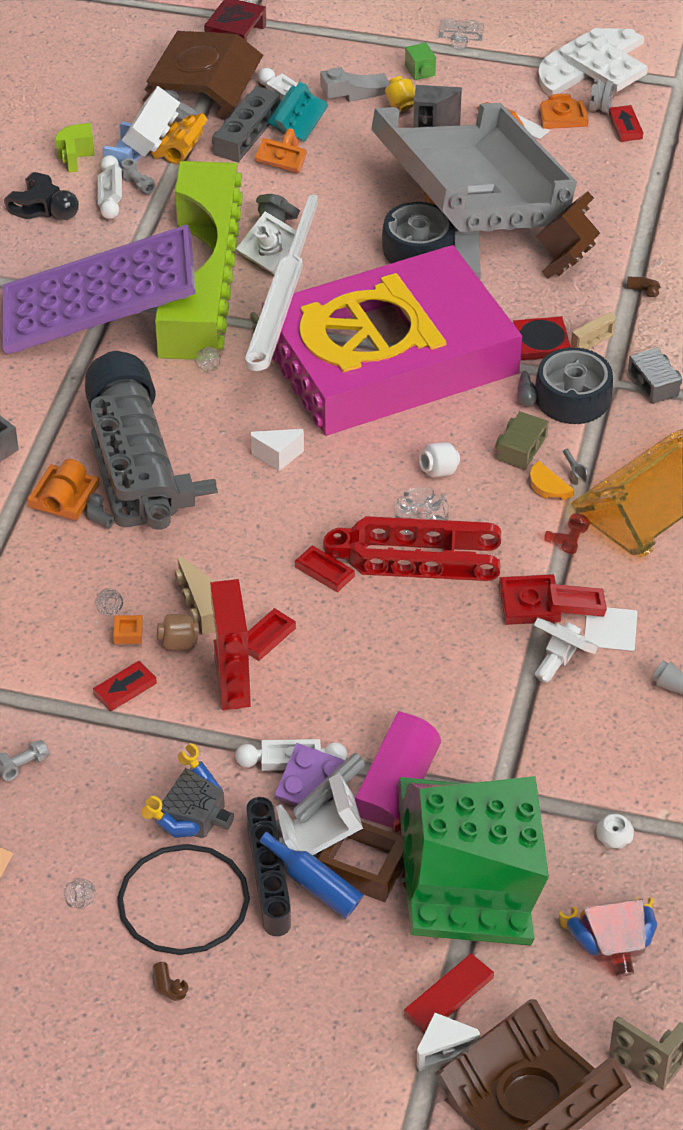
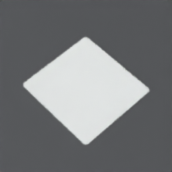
[585,607,638,651]

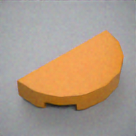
[530,461,574,500]

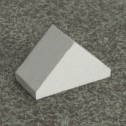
[251,429,304,471]
[416,1013,480,1072]

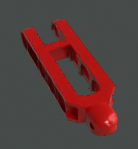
[323,516,502,581]

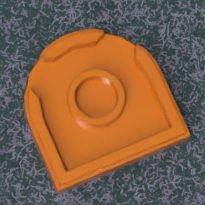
[540,94,589,129]

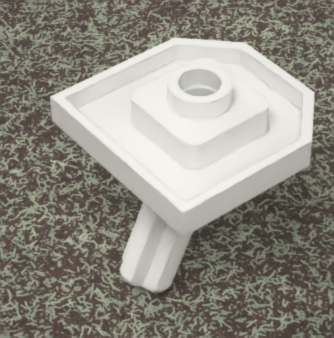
[534,618,599,683]

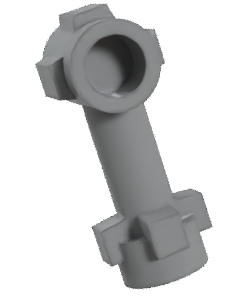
[121,158,156,194]
[0,740,49,781]

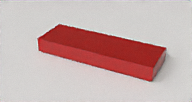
[404,953,494,1033]

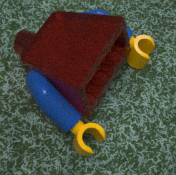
[559,897,657,977]

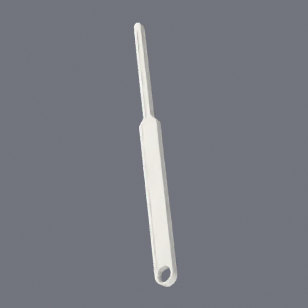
[245,195,318,371]

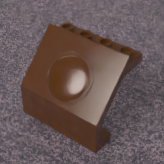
[142,30,264,120]
[434,999,631,1130]

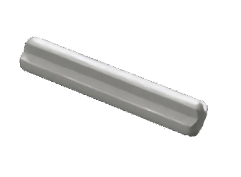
[293,753,365,823]

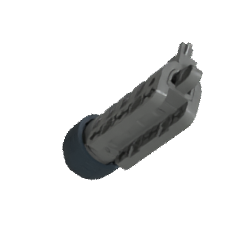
[85,351,218,530]

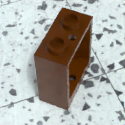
[316,821,404,902]

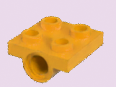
[151,112,208,164]

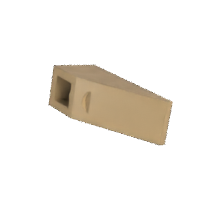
[174,556,215,635]

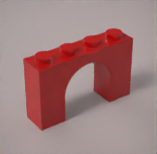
[210,579,251,710]

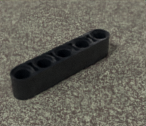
[246,797,291,936]

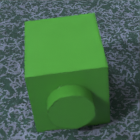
[405,42,436,80]

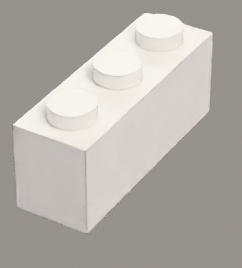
[122,86,180,157]

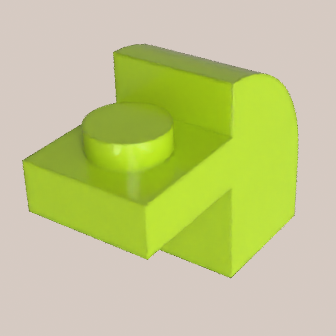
[56,123,95,173]

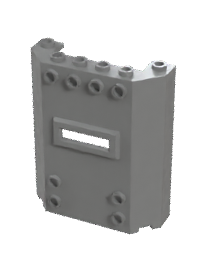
[371,103,577,233]

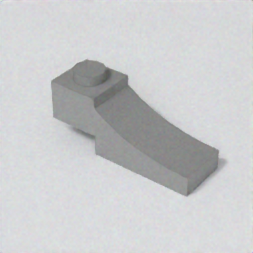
[320,67,390,102]
[454,226,481,279]

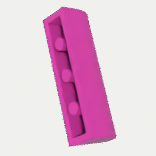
[355,711,441,828]

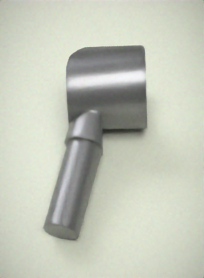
[563,448,588,485]

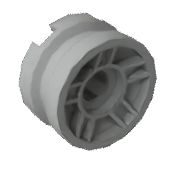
[589,79,614,114]

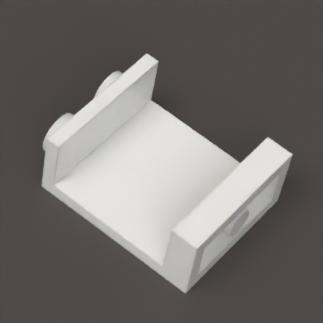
[276,773,363,855]

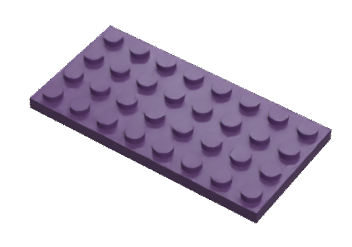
[3,225,196,354]

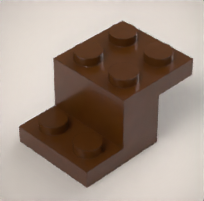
[535,191,600,279]

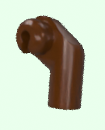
[627,276,661,297]
[153,962,189,1001]

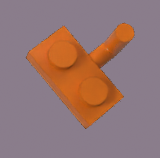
[255,129,307,173]

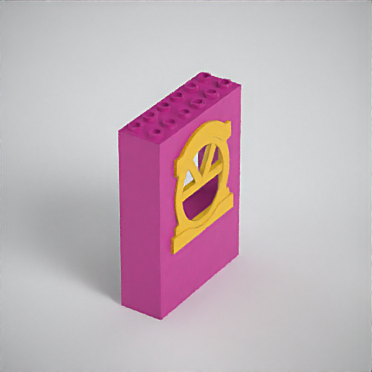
[260,245,522,436]

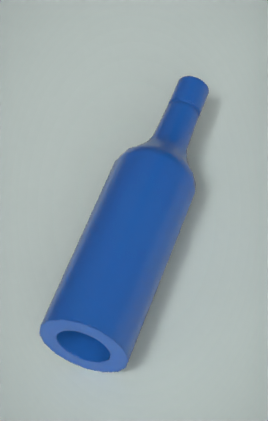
[259,832,364,920]

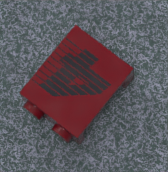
[204,0,267,41]

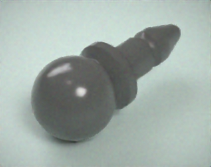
[517,371,537,406]

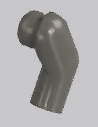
[86,493,115,529]

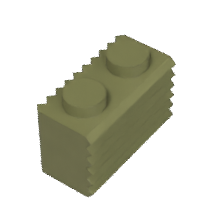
[495,411,549,470]

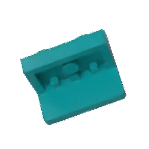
[268,81,328,142]

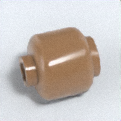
[157,614,198,651]

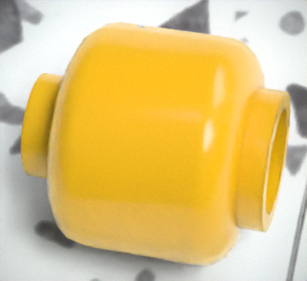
[385,76,415,112]

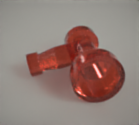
[544,513,590,554]

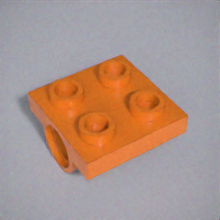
[27,459,100,521]

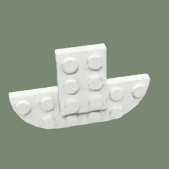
[539,28,648,96]

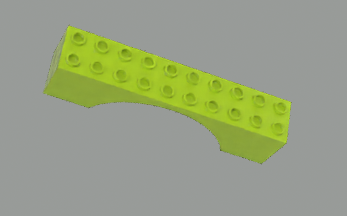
[155,161,243,360]

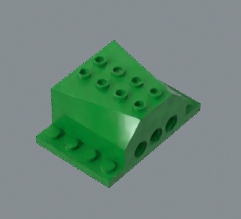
[397,776,549,946]

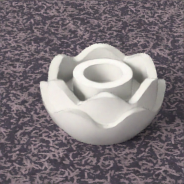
[596,814,634,848]

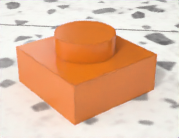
[113,615,143,644]

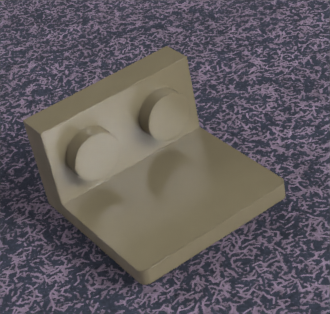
[609,1016,683,1090]

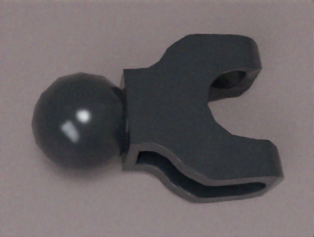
[4,172,79,220]

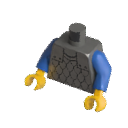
[141,743,234,838]

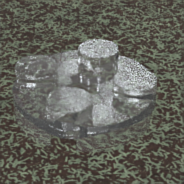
[395,487,449,535]

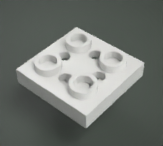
[236,211,297,275]

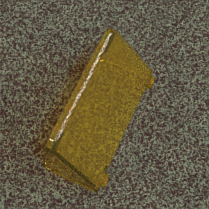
[571,429,683,557]

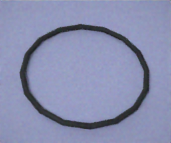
[117,844,250,955]

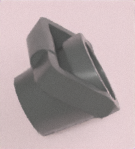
[256,194,300,223]

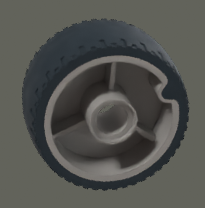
[382,201,455,264]
[535,347,613,424]

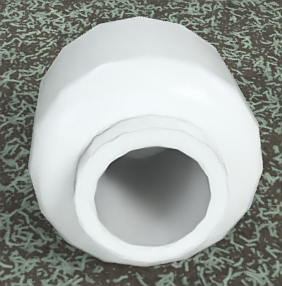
[419,442,460,478]

